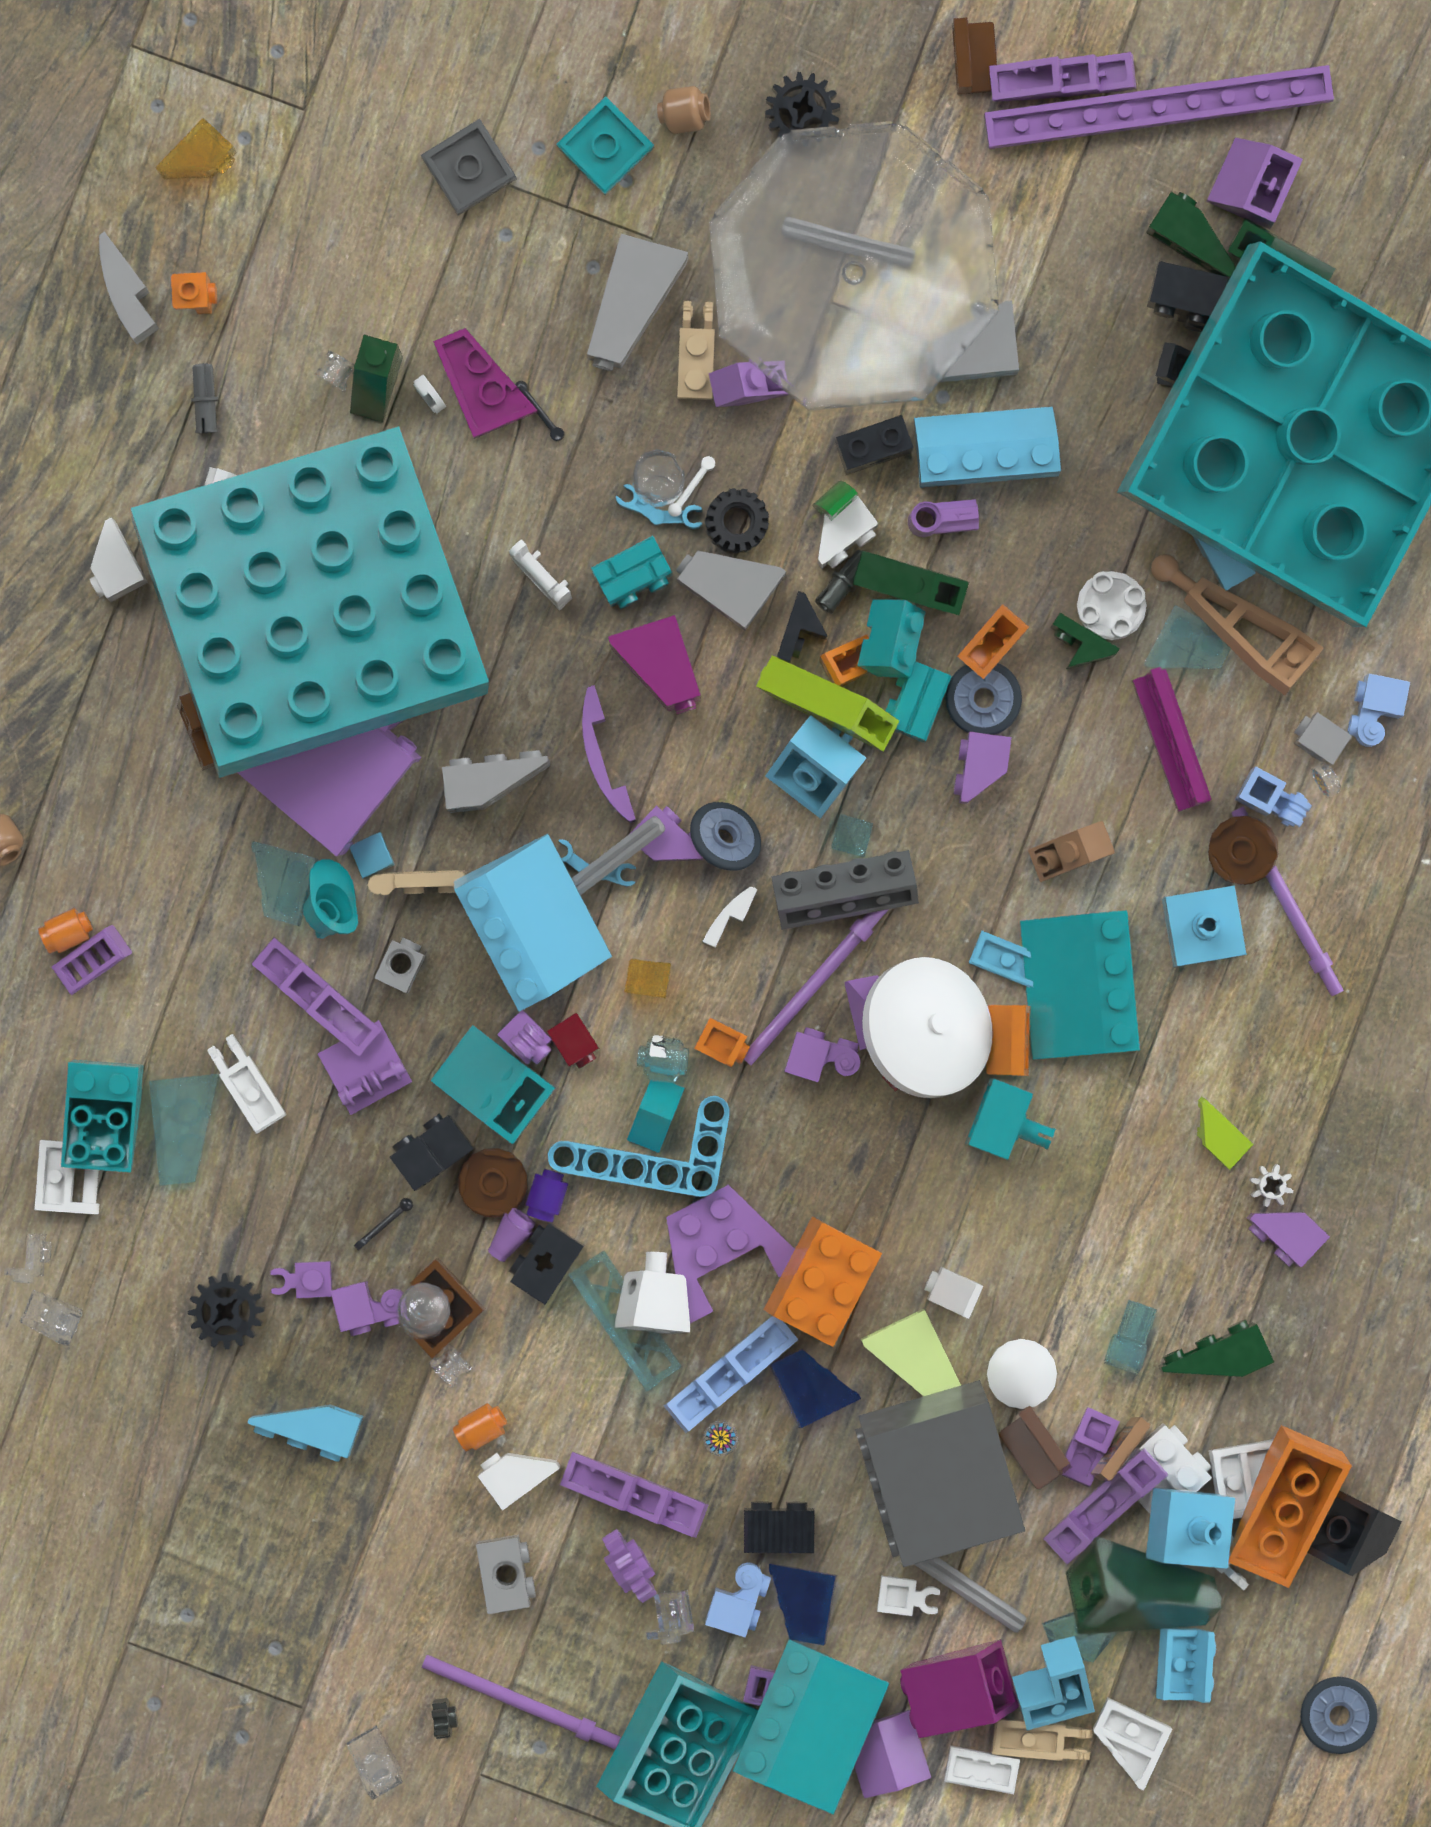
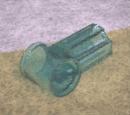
[1104,1300,1157,1375]

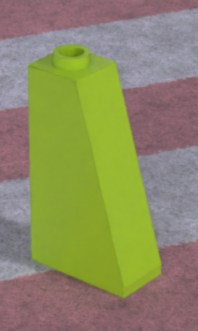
[756,655,899,752]

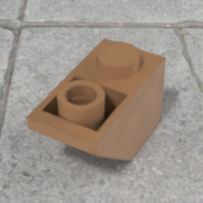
[1028,821,1115,882]

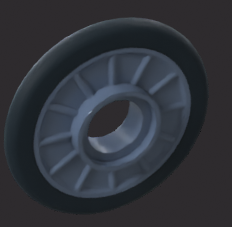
[945,663,1022,735]
[690,802,761,871]
[1300,1677,1378,1754]

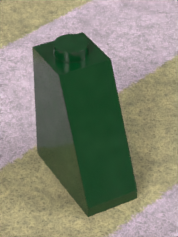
[350,334,403,423]

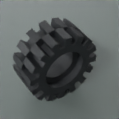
[705,488,769,553]

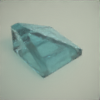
[831,814,873,857]

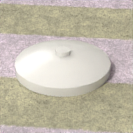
[862,957,993,1098]

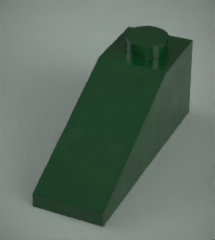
[1146,192,1236,284]

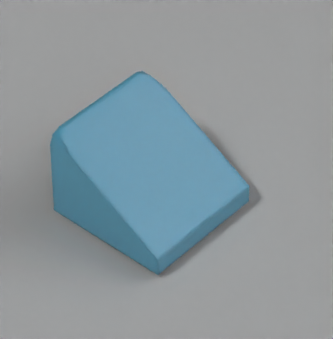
[350,832,395,878]

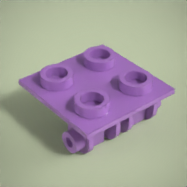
[318,1020,412,1115]

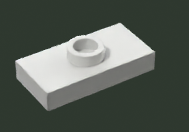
[944,1745,1020,1795]

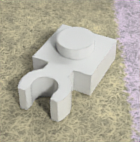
[877,1575,940,1616]

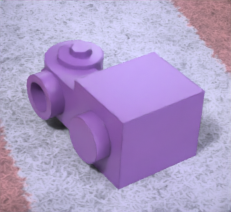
[497,1010,552,1064]
[784,1027,860,1082]
[330,1281,408,1336]

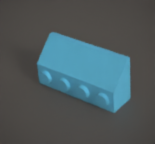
[914,407,1061,488]

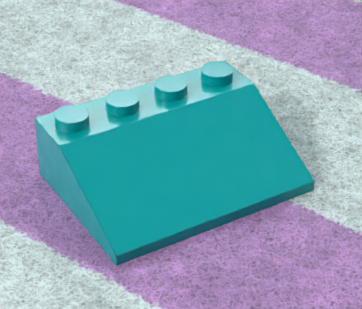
[1020,910,1140,1060]
[733,1639,890,1815]
[596,1661,758,1827]

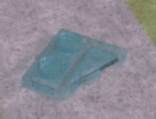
[1143,605,1231,669]
[251,841,319,926]

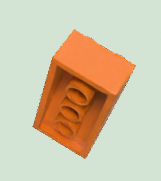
[1228,1425,1352,1588]

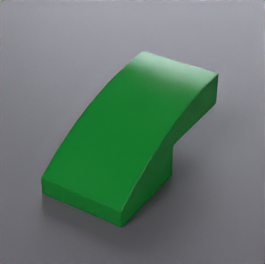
[812,480,858,521]

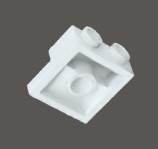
[1122,1423,1212,1514]

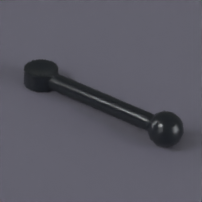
[515,381,565,441]
[354,1198,413,1251]

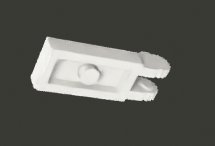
[207,1034,287,1134]

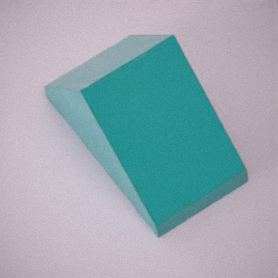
[627,1075,685,1153]

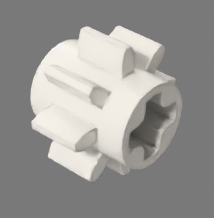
[1249,1164,1293,1207]

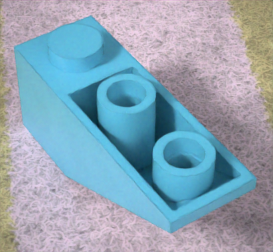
[248,1405,364,1462]

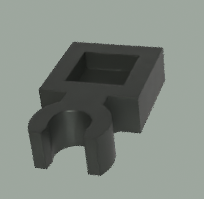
[431,1698,458,1739]

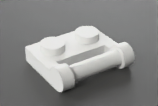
[35,1140,100,1214]

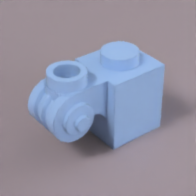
[1347,674,1410,747]
[1235,766,1312,827]
[705,1562,771,1638]

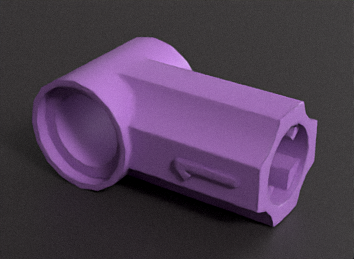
[908,499,979,538]

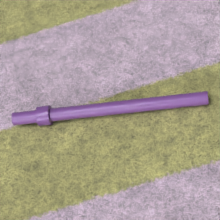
[1231,806,1344,997]
[744,909,889,1065]
[421,1655,621,1750]

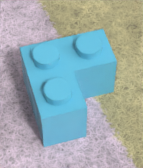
[1012,1636,1095,1731]

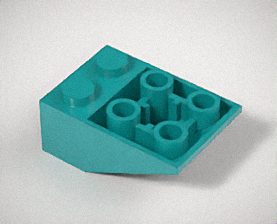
[430,1025,556,1144]
[61,1060,144,1173]

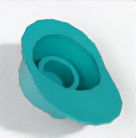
[303,859,358,939]

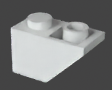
[818,497,878,569]

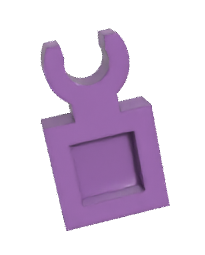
[271,1261,332,1298]

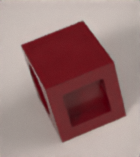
[547,1013,600,1069]

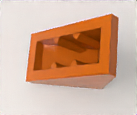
[957,604,1029,679]
[819,635,870,687]

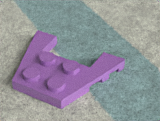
[666,1185,795,1323]

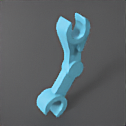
[616,484,702,529]
[558,839,636,887]

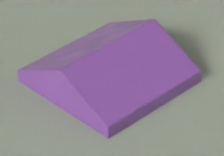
[855,1710,931,1798]

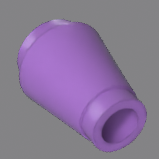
[488,1208,535,1262]

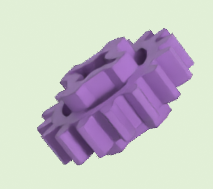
[602,1529,657,1603]

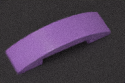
[582,685,636,823]
[1043,1448,1168,1564]

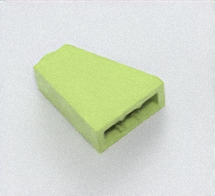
[861,1309,961,1396]

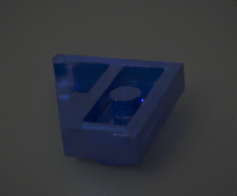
[769,1349,861,1428]
[769,1563,837,1646]

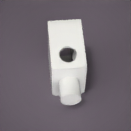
[615,1252,690,1334]

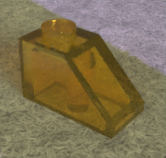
[155,118,237,179]

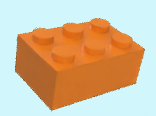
[763,1216,882,1347]

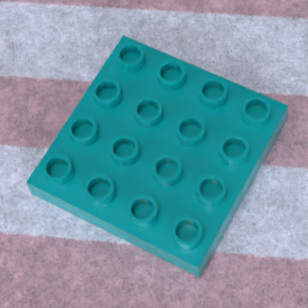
[1117,241,1431,627]
[131,426,489,778]

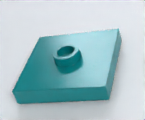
[556,96,655,195]

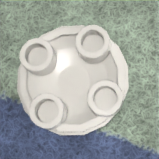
[1077,571,1147,640]
[987,1339,1057,1409]

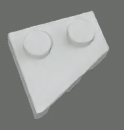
[1209,1440,1273,1519]
[1093,1697,1172,1790]

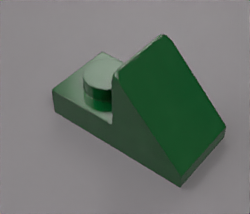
[1050,613,1120,669]

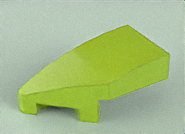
[1197,1097,1254,1170]

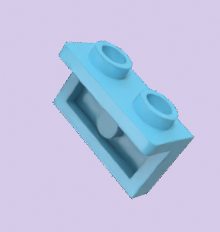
[1156,1628,1216,1703]

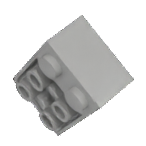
[442,751,550,813]

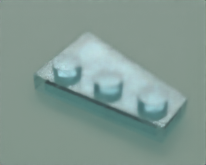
[149,1074,219,1185]

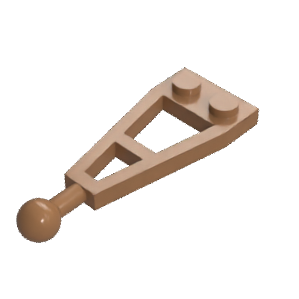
[1151,554,1324,695]

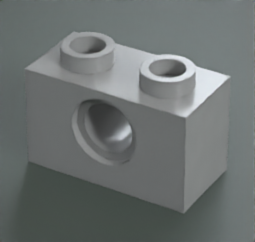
[476,1534,536,1614]

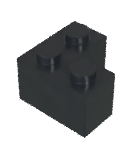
[1147,261,1228,332]
[390,1113,475,1191]

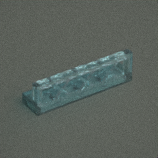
[568,1250,682,1392]

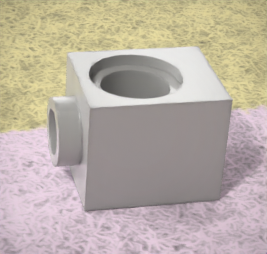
[1294,712,1352,767]
[374,937,426,994]

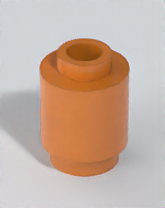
[38,908,93,954]
[453,1403,507,1452]

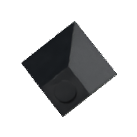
[1307,1490,1402,1576]

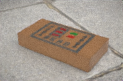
[1091,1417,1150,1481]

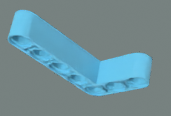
[548,1096,729,1197]

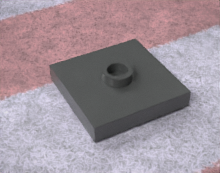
[421,118,517,216]

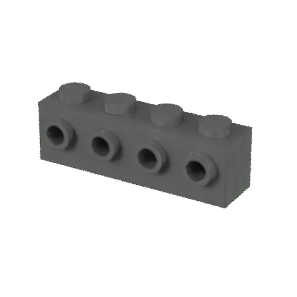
[771,850,919,930]

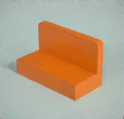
[986,1005,1030,1076]

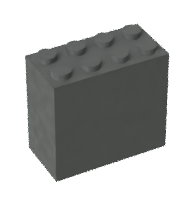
[855,1380,1025,1568]

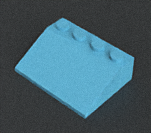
[454,834,612,1011]

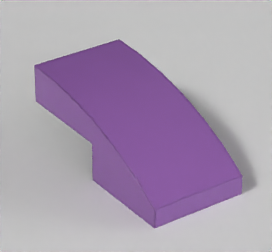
[1062,1407,1120,1487]

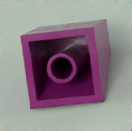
[608,615,701,715]
[900,1639,1019,1738]

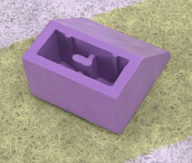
[1206,137,1303,230]

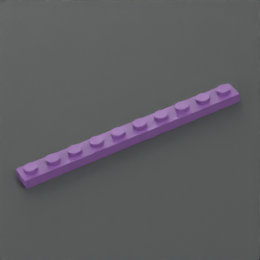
[984,65,1334,149]

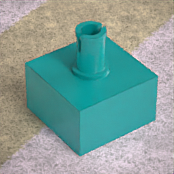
[965,1078,1056,1160]

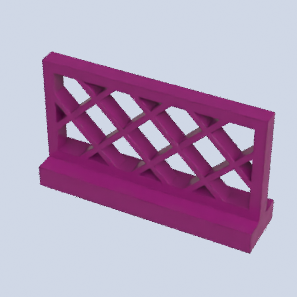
[1132,666,1212,812]

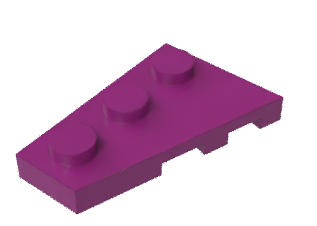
[433,328,538,439]

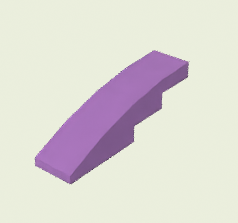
[989,52,1136,102]
[251,937,382,1057]
[560,1452,709,1538]

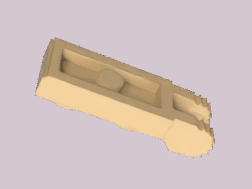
[677,301,715,400]
[367,870,467,895]
[992,1718,1093,1761]

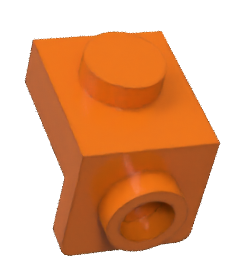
[171,272,217,314]
[694,1018,750,1068]

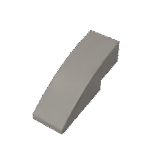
[99,232,159,345]

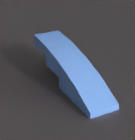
[664,1316,798,1433]

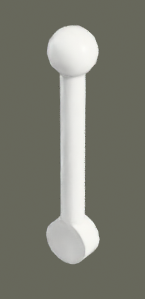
[668,456,715,517]

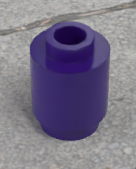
[526,1169,569,1223]

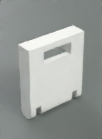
[509,540,572,611]

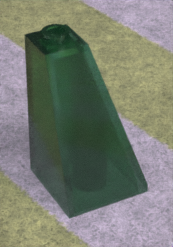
[1066,1537,1221,1635]

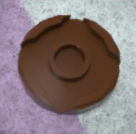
[1208,815,1279,885]
[458,1148,528,1217]

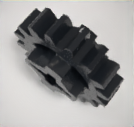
[765,72,840,150]
[188,1273,265,1350]

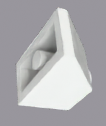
[90,518,148,602]
[924,1267,983,1319]
[478,1453,560,1510]

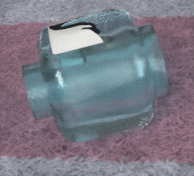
[637,1035,689,1083]

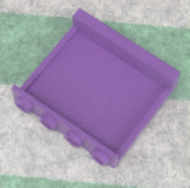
[237,725,422,857]

